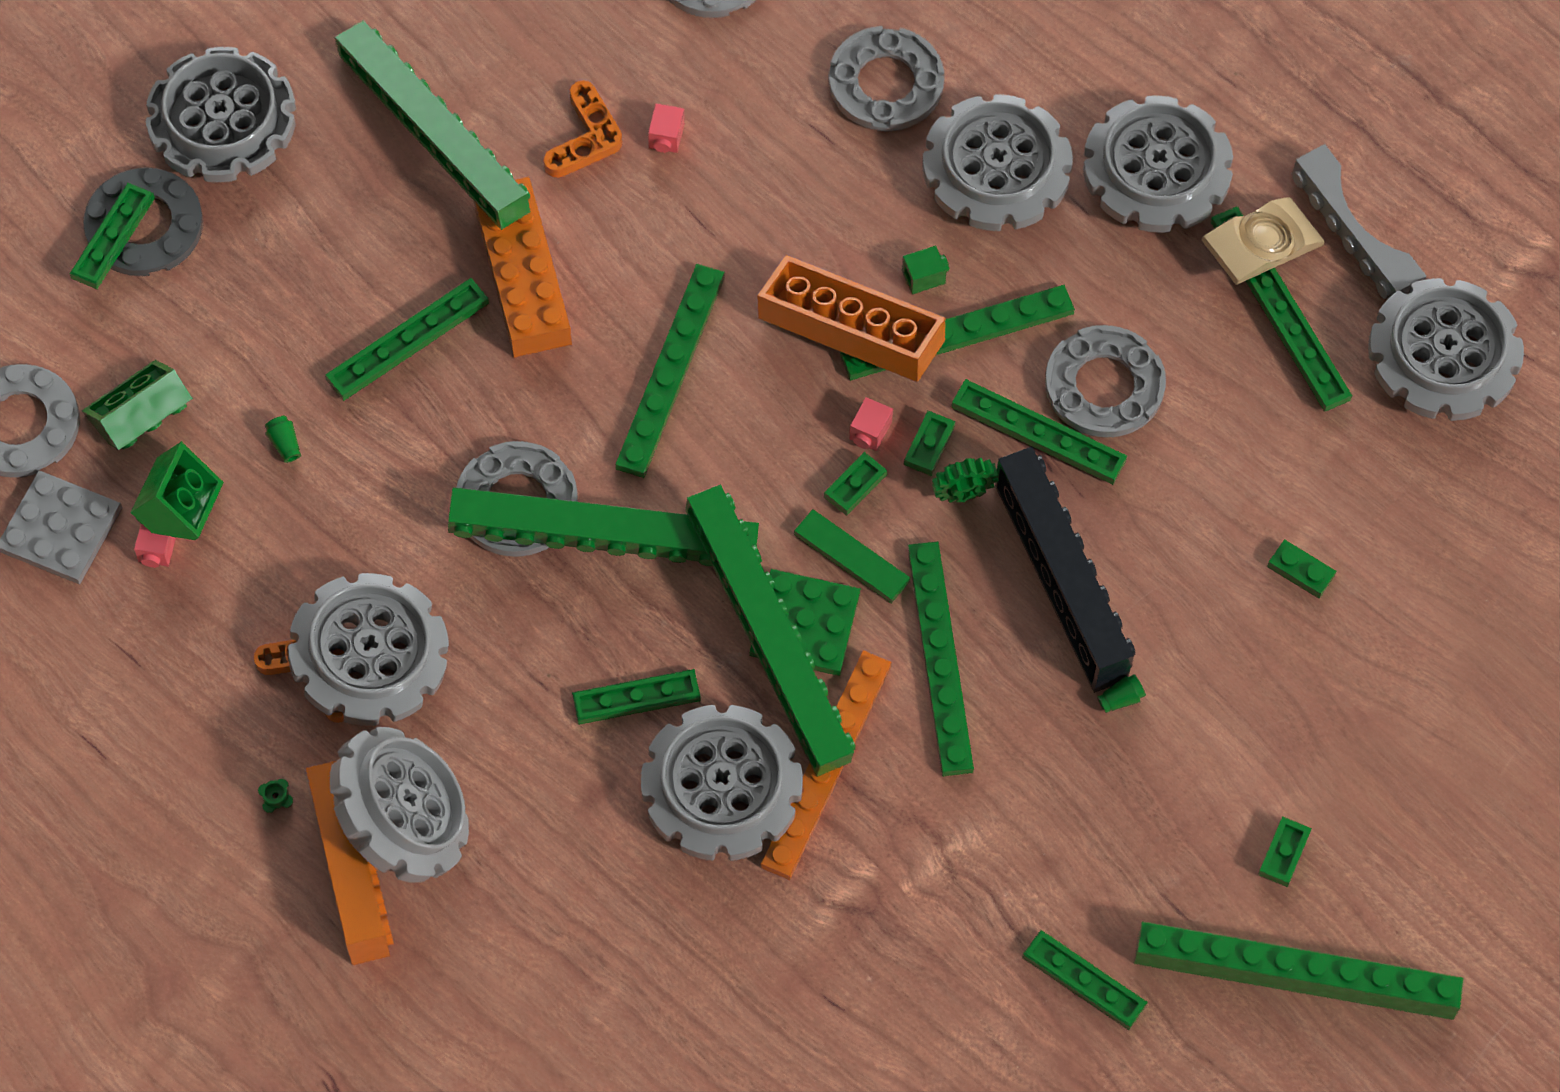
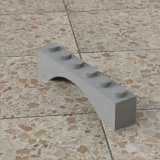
[1292,144,1426,299]

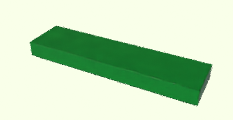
[70,183,155,289]
[794,509,910,604]
[572,669,701,725]
[1022,930,1148,1030]

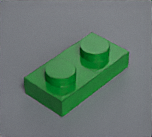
[904,411,956,476]
[824,452,887,516]
[1267,539,1337,599]
[1258,816,1312,887]

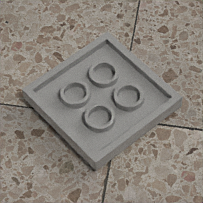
[0,470,122,585]

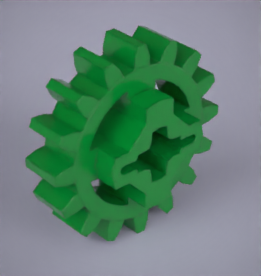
[932,458,999,503]

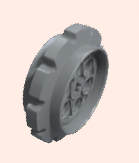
[146,47,296,182]
[922,94,1073,231]
[1083,96,1233,233]
[1368,278,1524,421]
[288,573,449,726]
[641,705,803,861]
[330,727,469,883]

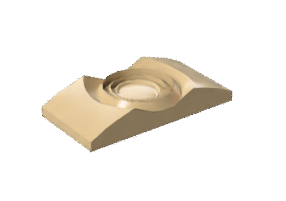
[1202,198,1325,285]

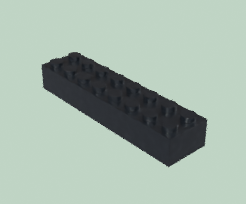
[995,446,1136,693]

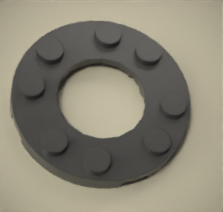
[84,168,203,276]

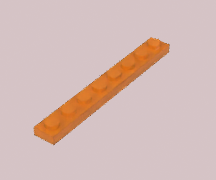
[761,650,892,880]

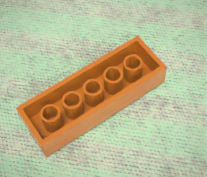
[473,176,572,358]
[757,255,945,382]
[306,760,394,965]

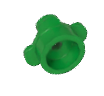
[258,779,293,813]

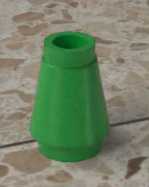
[265,416,301,463]
[1097,674,1146,713]

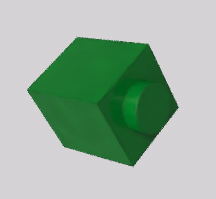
[902,245,949,295]

